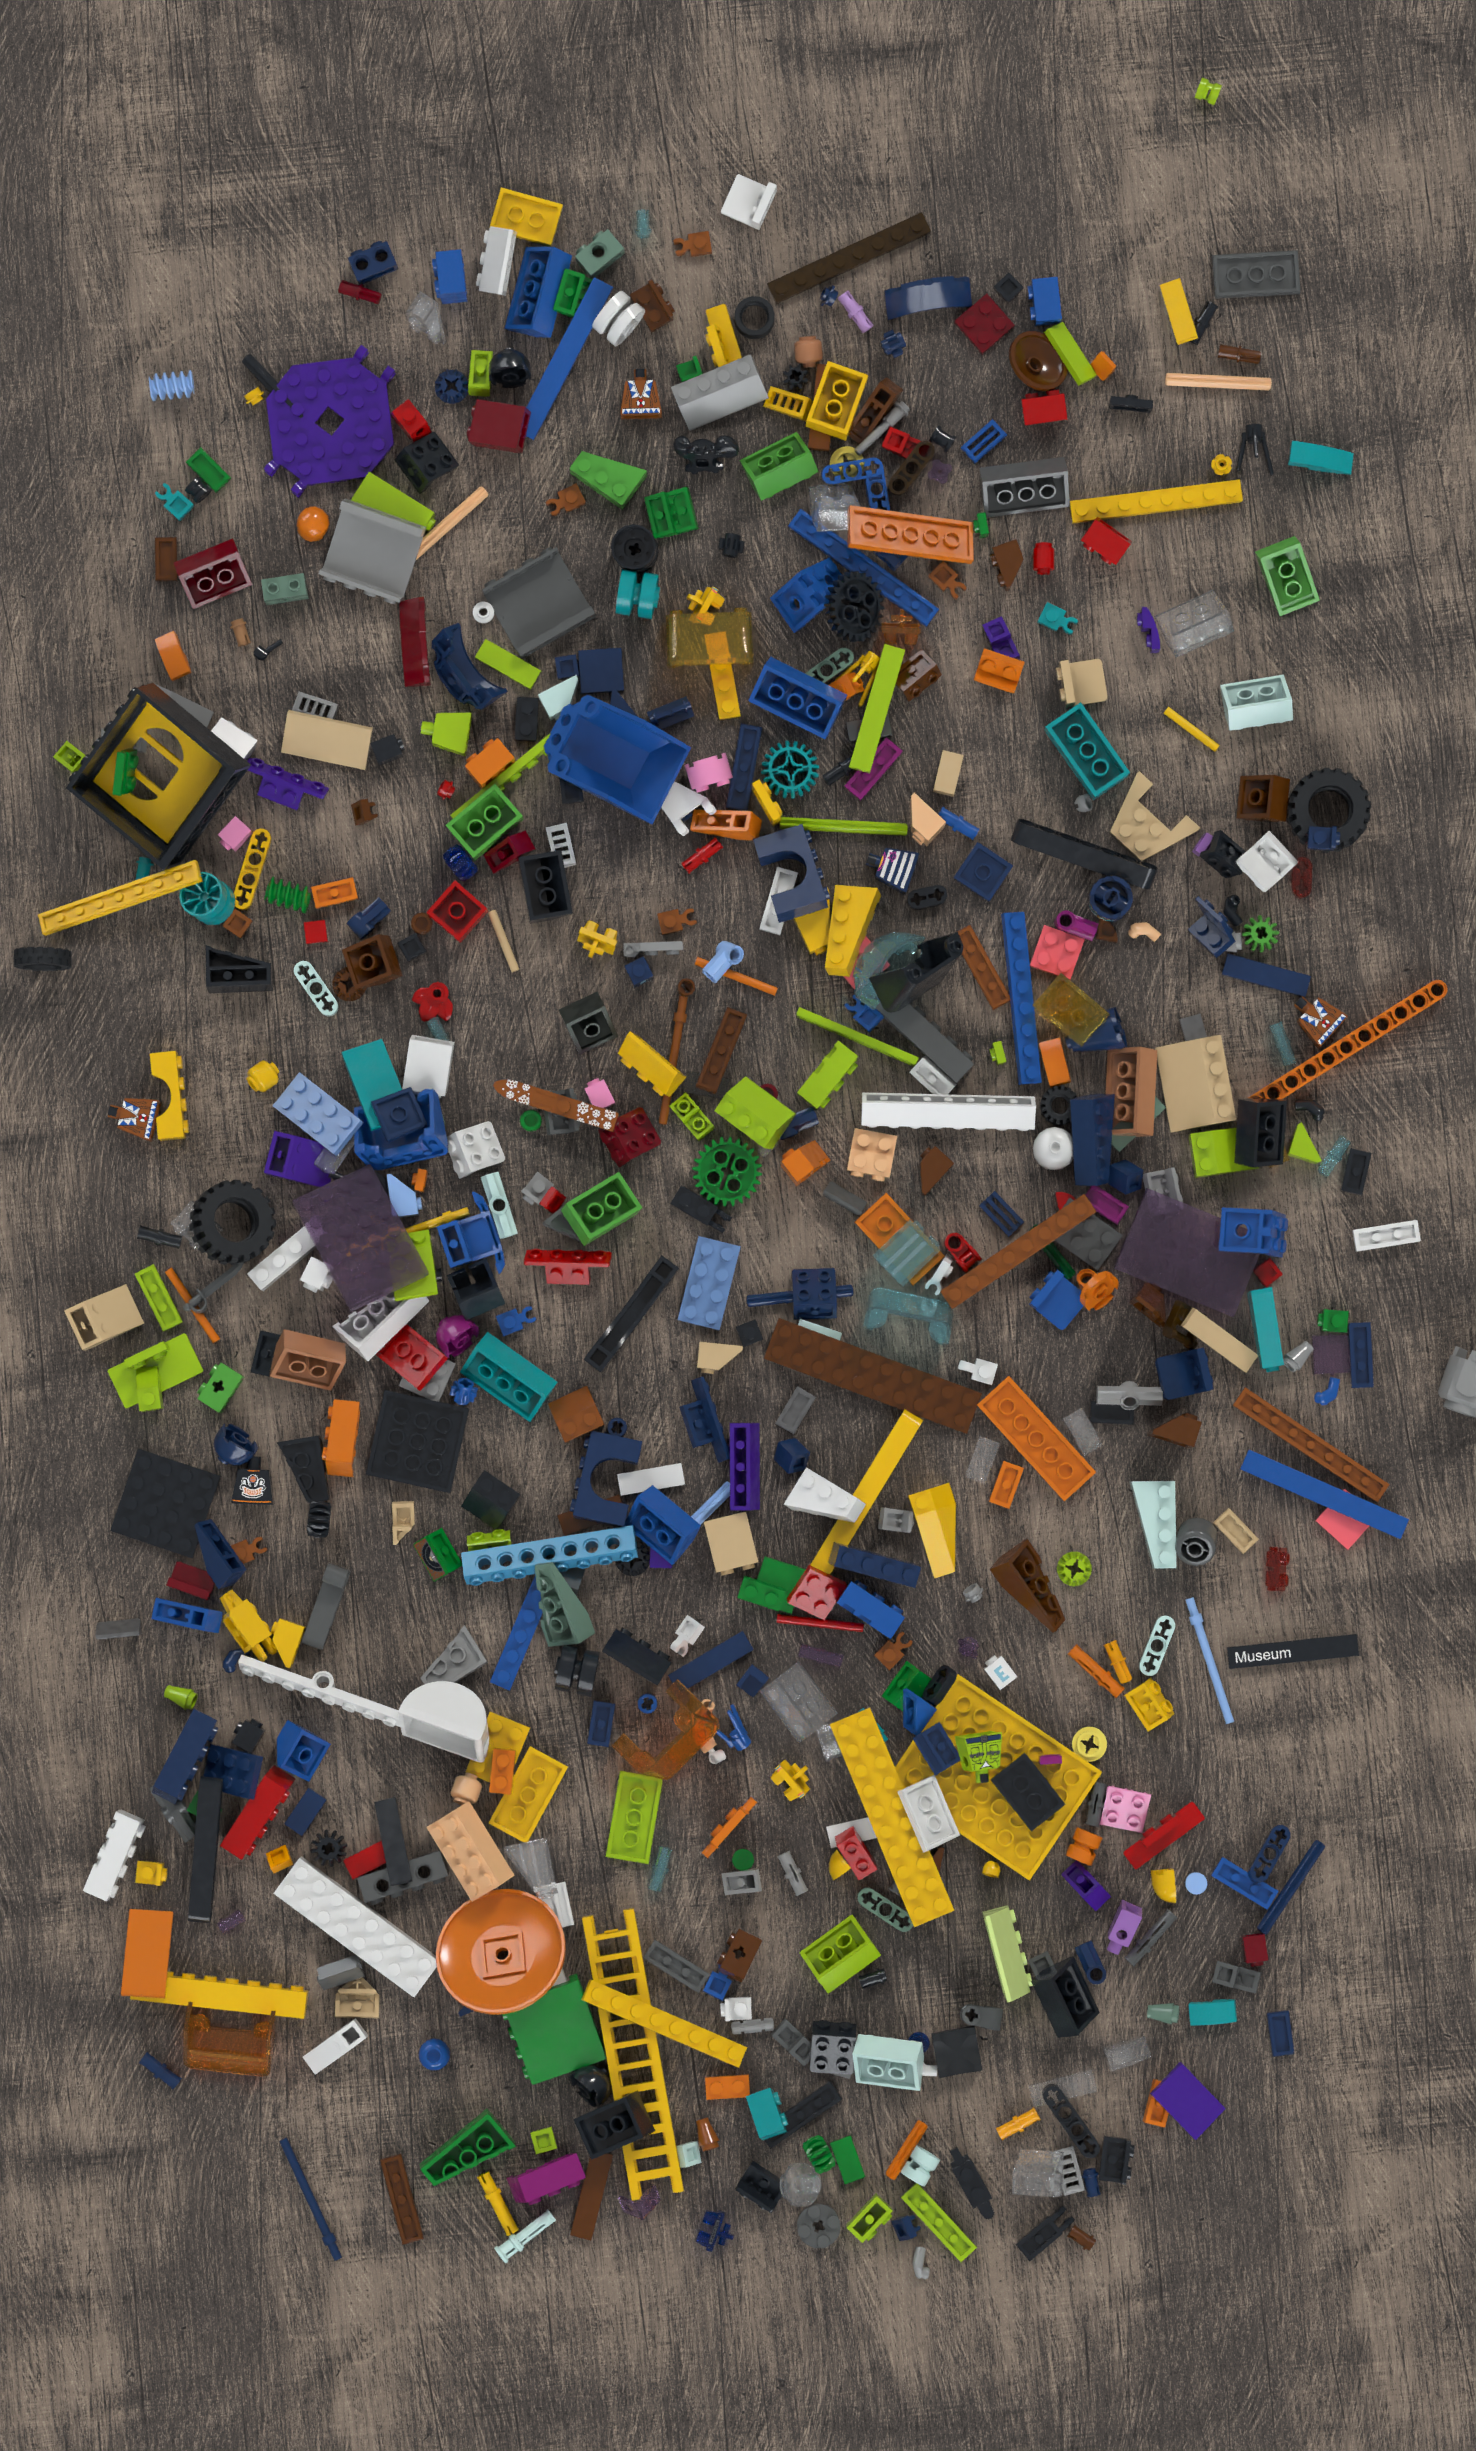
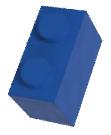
[1027,277,1062,326]

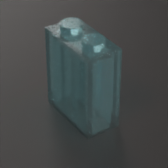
[872,1220,940,1288]

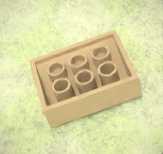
[1155,1035,1236,1133]

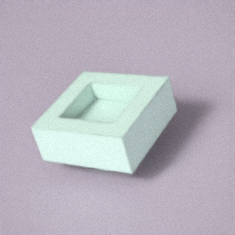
[676,2141,702,2168]

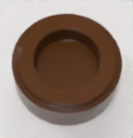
[411,912,433,935]

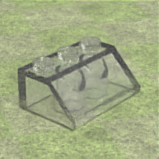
[1155,590,1234,658]
[760,1661,838,1743]

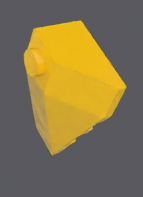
[908,1483,956,1578]

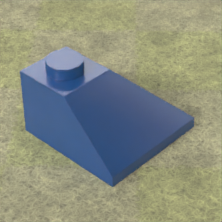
[277,1720,331,1781]

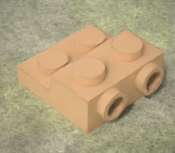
[847,1128,897,1182]

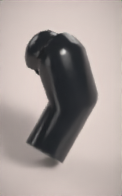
[1223,895,1243,928]

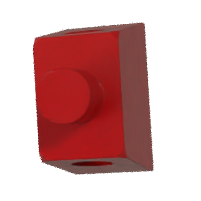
[390,399,432,443]

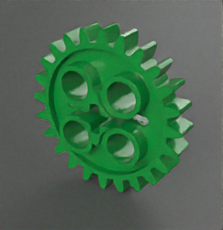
[692,1136,762,1207]

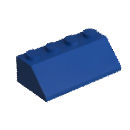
[504,247,572,338]

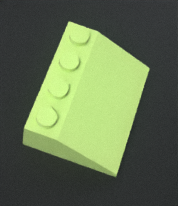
[982,1905,1033,2002]

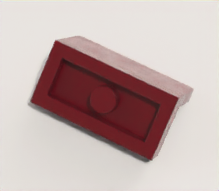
[166,1561,215,1600]

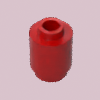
[1033,542,1054,575]

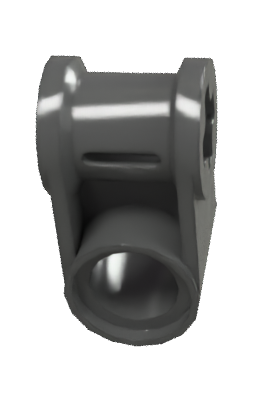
[960,2004,1003,2031]

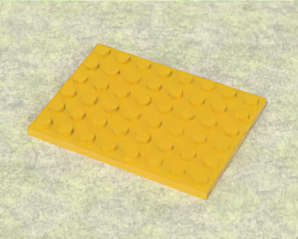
[895,1674,1102,1881]

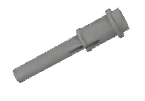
[854,401,910,456]

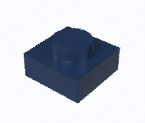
[555,654,579,680]

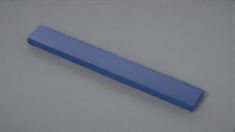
[526,277,613,440]
[788,509,939,627]
[1240,1450,1409,1539]

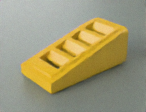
[763,386,813,421]

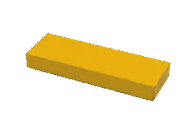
[1160,278,1198,345]

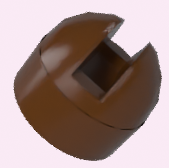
[677,978,695,997]

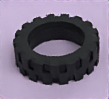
[13,947,72,971]

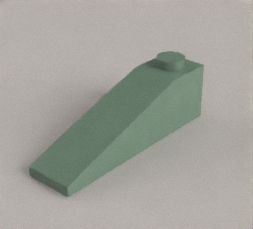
[535,1562,595,1647]

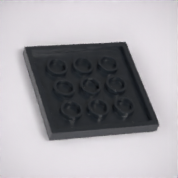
[366,1390,470,1493]
[110,1448,221,1558]

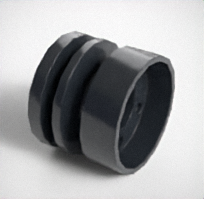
[611,524,659,574]

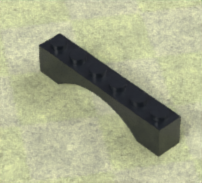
[584,1255,679,1373]

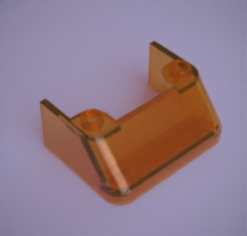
[612,1679,720,1780]
[183,2002,276,2077]

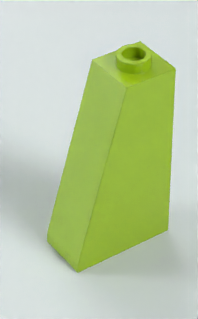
[351,472,436,534]

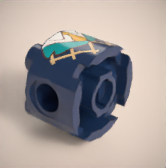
[1088,876,1133,922]

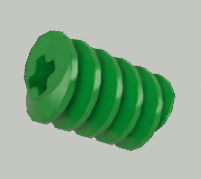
[264,876,312,914]

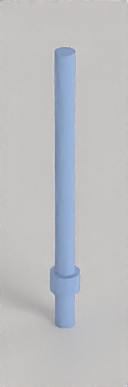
[1185,1597,1234,1724]

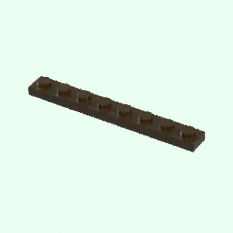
[767,212,931,304]

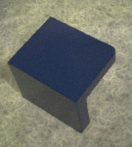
[1108,1159,1143,1195]
[774,1438,810,1474]
[736,1664,769,1697]

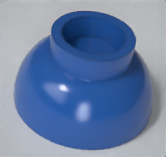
[419,2039,450,2071]

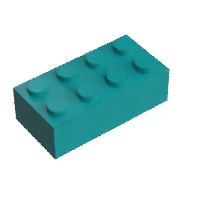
[1044,702,1130,800]

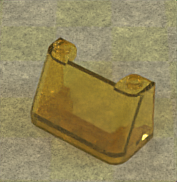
[665,608,754,668]

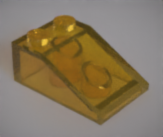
[1033,973,1110,1047]

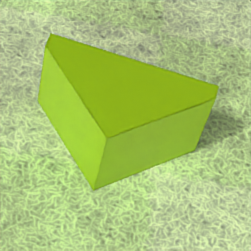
[53,741,86,773]
[1287,1122,1322,1164]

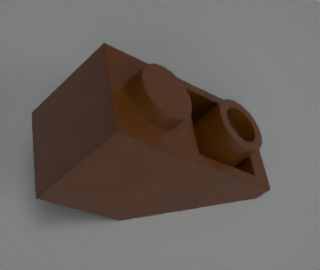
[989,539,1024,591]

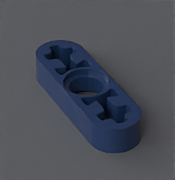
[1248,1825,1290,1883]

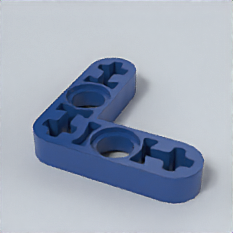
[821,458,890,511]

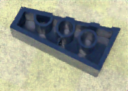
[1070,1094,1115,1186]

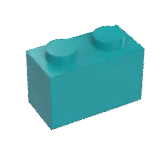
[746,2088,789,2141]

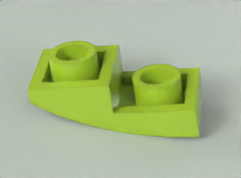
[669,1092,715,1141]

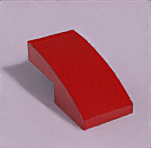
[882,427,930,463]
[343,1840,386,1880]

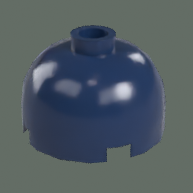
[213,1424,258,1465]

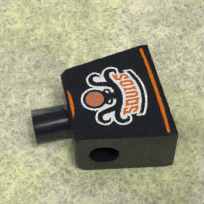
[231,1456,275,1505]

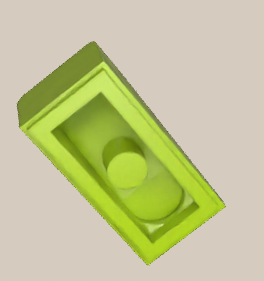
[468,350,493,397]

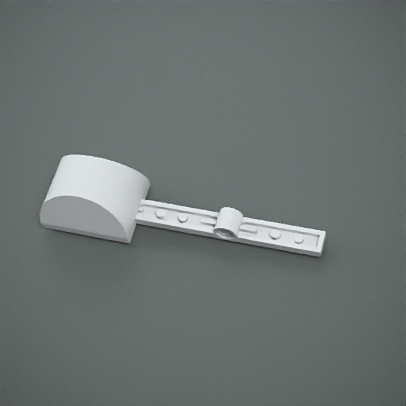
[238,1654,489,1763]

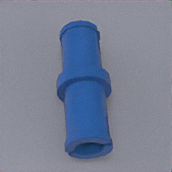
[938,807,980,840]

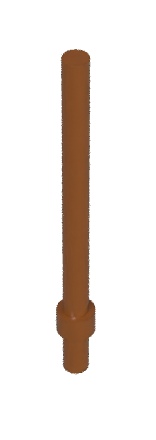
[659,996,688,1125]

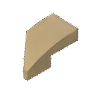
[392,1501,415,1545]

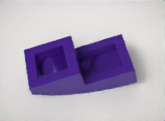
[982,616,1020,659]

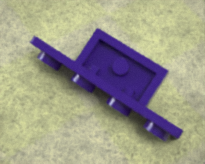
[247,758,329,810]

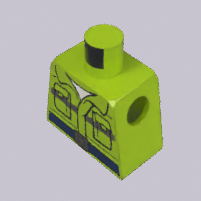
[955,1731,1002,1783]

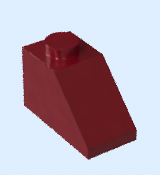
[483,830,535,874]

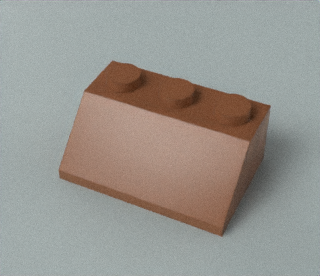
[270,1329,346,1391]

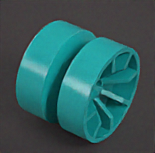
[616,569,660,619]
[179,872,235,925]

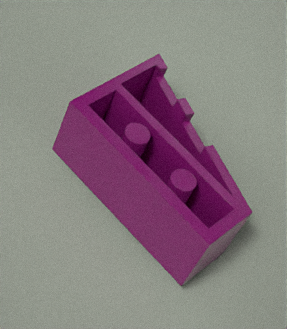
[506,2153,586,2205]

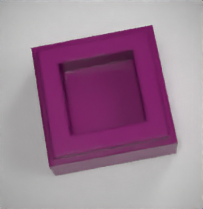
[1039,1754,1062,1765]

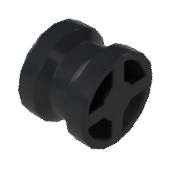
[185,476,212,504]

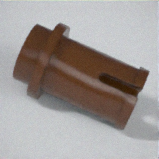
[1067,2225,1096,2251]

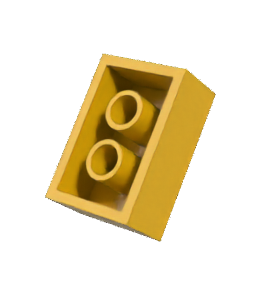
[806,361,868,441]

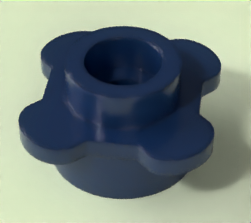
[820,285,838,307]

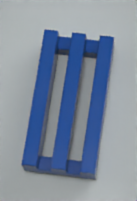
[960,419,1007,464]

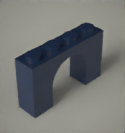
[753,824,830,923]
[570,1431,642,1527]

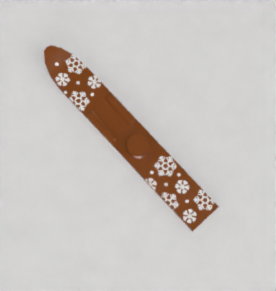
[493,1080,619,1132]

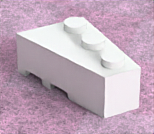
[784,1468,866,1523]

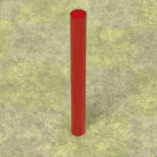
[776,1614,864,1632]

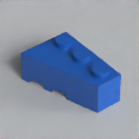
[836,1580,905,1639]

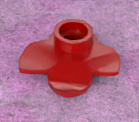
[412,982,453,1022]

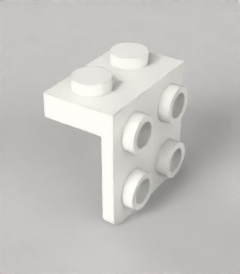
[1236,831,1298,892]
[447,1121,505,1179]

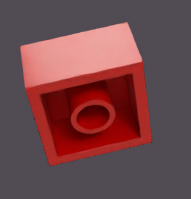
[426,880,489,943]

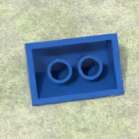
[625,1485,701,1565]

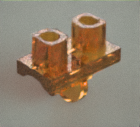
[882,609,921,645]

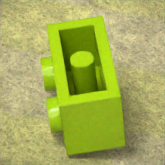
[846,2193,893,2243]

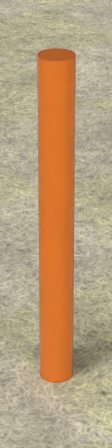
[695,957,778,996]
[165,1268,220,1344]

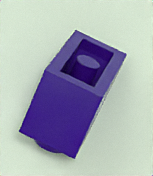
[1061,1860,1111,1911]

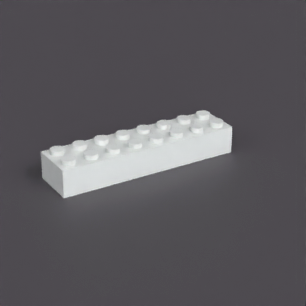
[274,1856,437,1997]

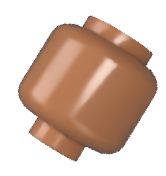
[794,336,823,368]

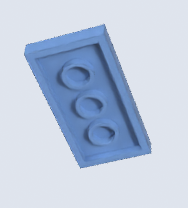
[273,1072,364,1156]
[678,1236,741,1331]

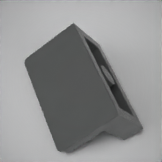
[317,1955,365,1990]

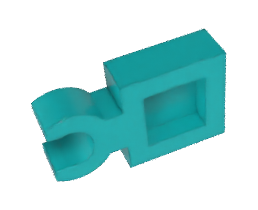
[155,483,194,521]
[1037,602,1078,635]

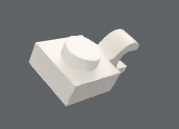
[925,1255,954,1295]
[958,1358,998,1385]
[670,1615,705,1657]

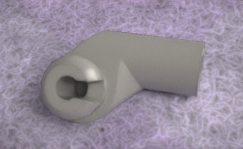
[912,2247,930,2279]

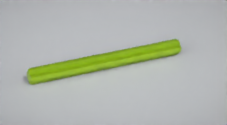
[780,817,908,836]

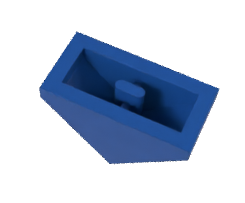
[903,1688,937,1736]

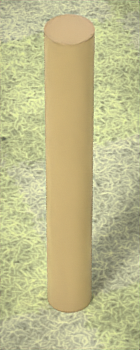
[488,910,520,973]

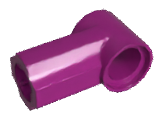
[1054,910,1098,942]

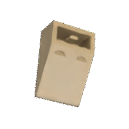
[64,1284,144,1351]

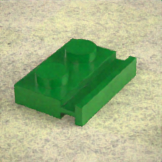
[112,748,139,796]

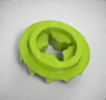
[1057,1552,1092,1586]

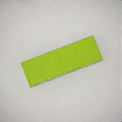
[1044,322,1097,386]
[475,639,541,690]
[135,1264,183,1332]

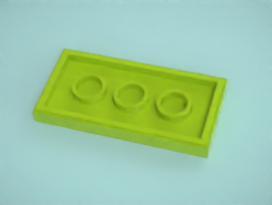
[606,1770,663,1864]

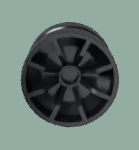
[554,1645,600,1697]

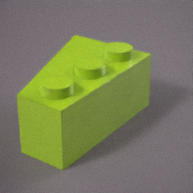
[797,1040,858,1110]

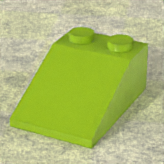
[1188,1128,1259,1178]
[386,1230,438,1301]

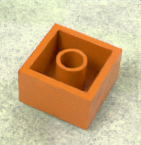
[465,738,516,789]

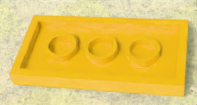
[489,1746,568,1844]

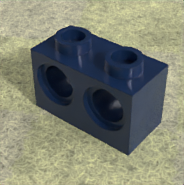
[348,241,398,285]

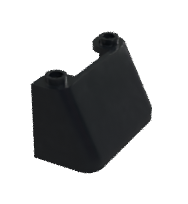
[869,932,963,1013]

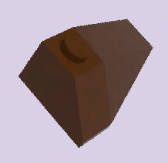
[990,1539,1065,1633]

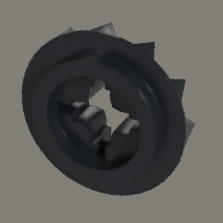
[616,1542,650,1576]

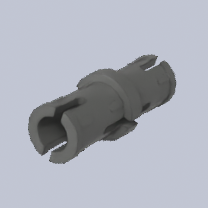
[1085,1782,1107,1827]

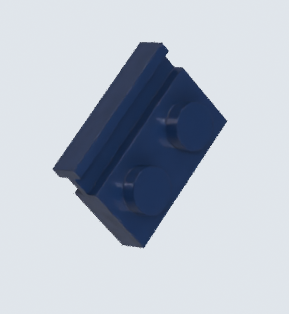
[912,1722,960,1776]

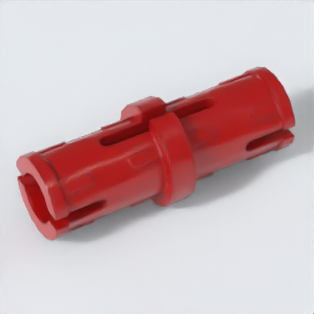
[681,837,723,874]

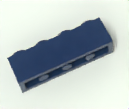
[828,1542,921,1588]

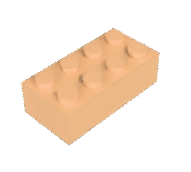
[426,1801,515,1902]

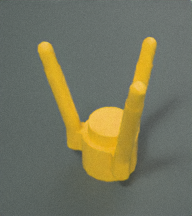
[835,651,880,707]

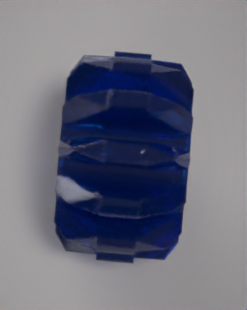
[443,844,478,882]

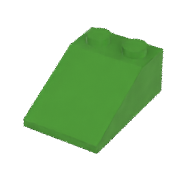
[1255,536,1320,616]

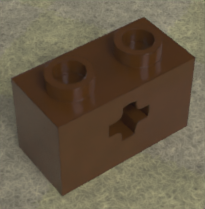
[717,1929,762,1982]

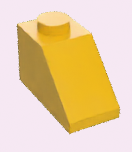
[271,1618,306,1668]

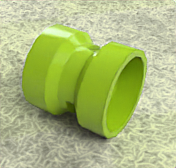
[1194,77,1222,105]

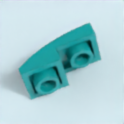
[1188,1999,1237,2026]

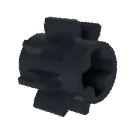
[783,364,808,391]
[718,533,745,558]

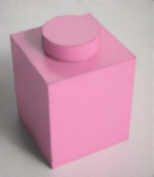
[218,816,253,852]
[585,1078,615,1109]

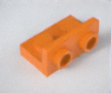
[974,648,1025,693]

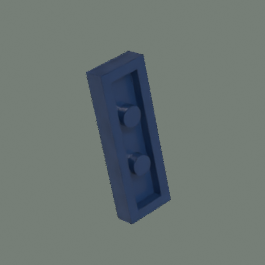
[1348,1322,1374,1388]

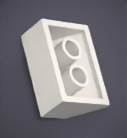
[476,226,517,296]

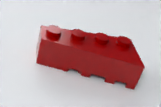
[220,1765,296,1860]

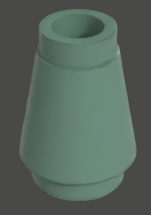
[1147,2003,1179,2025]

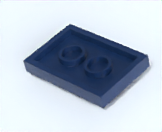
[204,1744,263,1800]

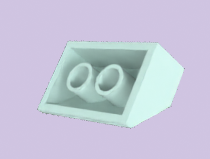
[1220,675,1293,731]
[852,2034,924,2091]

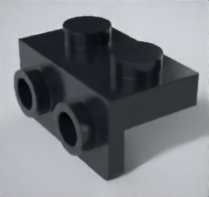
[1098,2135,1134,2185]
[735,2161,789,2213]

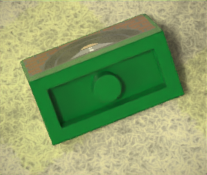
[413,1528,462,1581]

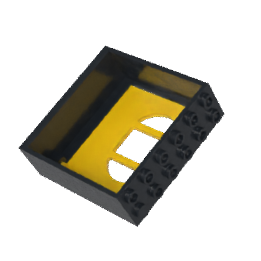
[66,683,251,870]

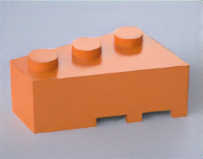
[781,1140,831,1187]
[322,1399,360,1477]

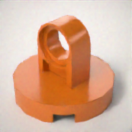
[1077,1269,1119,1311]

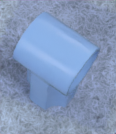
[702,941,744,983]

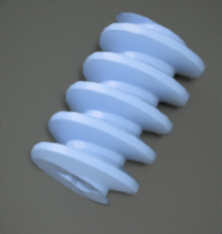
[149,370,195,401]

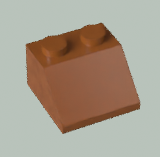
[548,1386,605,1443]

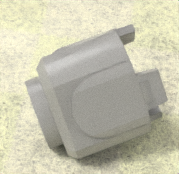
[1438,1346,1476,1418]

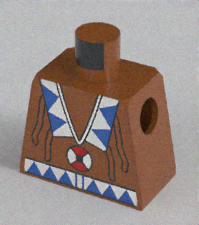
[621,369,662,419]
[1293,996,1348,1049]
[108,1098,161,1142]

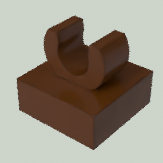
[351,799,378,826]

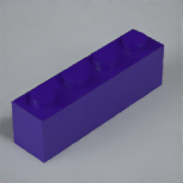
[730,1423,760,1510]

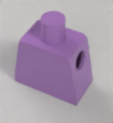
[1107,1900,1142,1955]

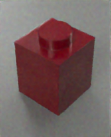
[1241,1933,1268,1967]

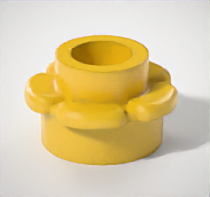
[244,387,264,405]
[1211,454,1232,475]

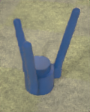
[704,1704,751,1751]

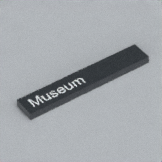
[1226,1634,1359,1669]

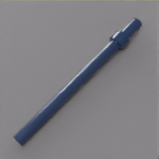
[279,2137,342,2261]

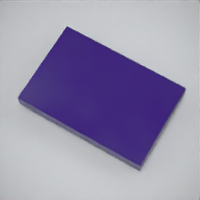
[1150,2062,1225,2140]

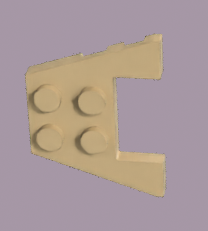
[1110,771,1200,861]

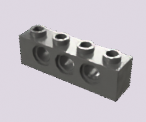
[357,1850,449,1905]

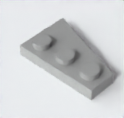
[421,1625,488,1684]

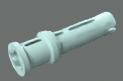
[494,2209,557,2263]

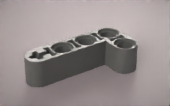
[302,1563,351,1650]

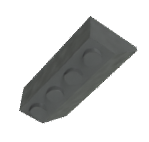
[979,457,1070,518]

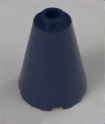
[1065,1007,1127,1052]

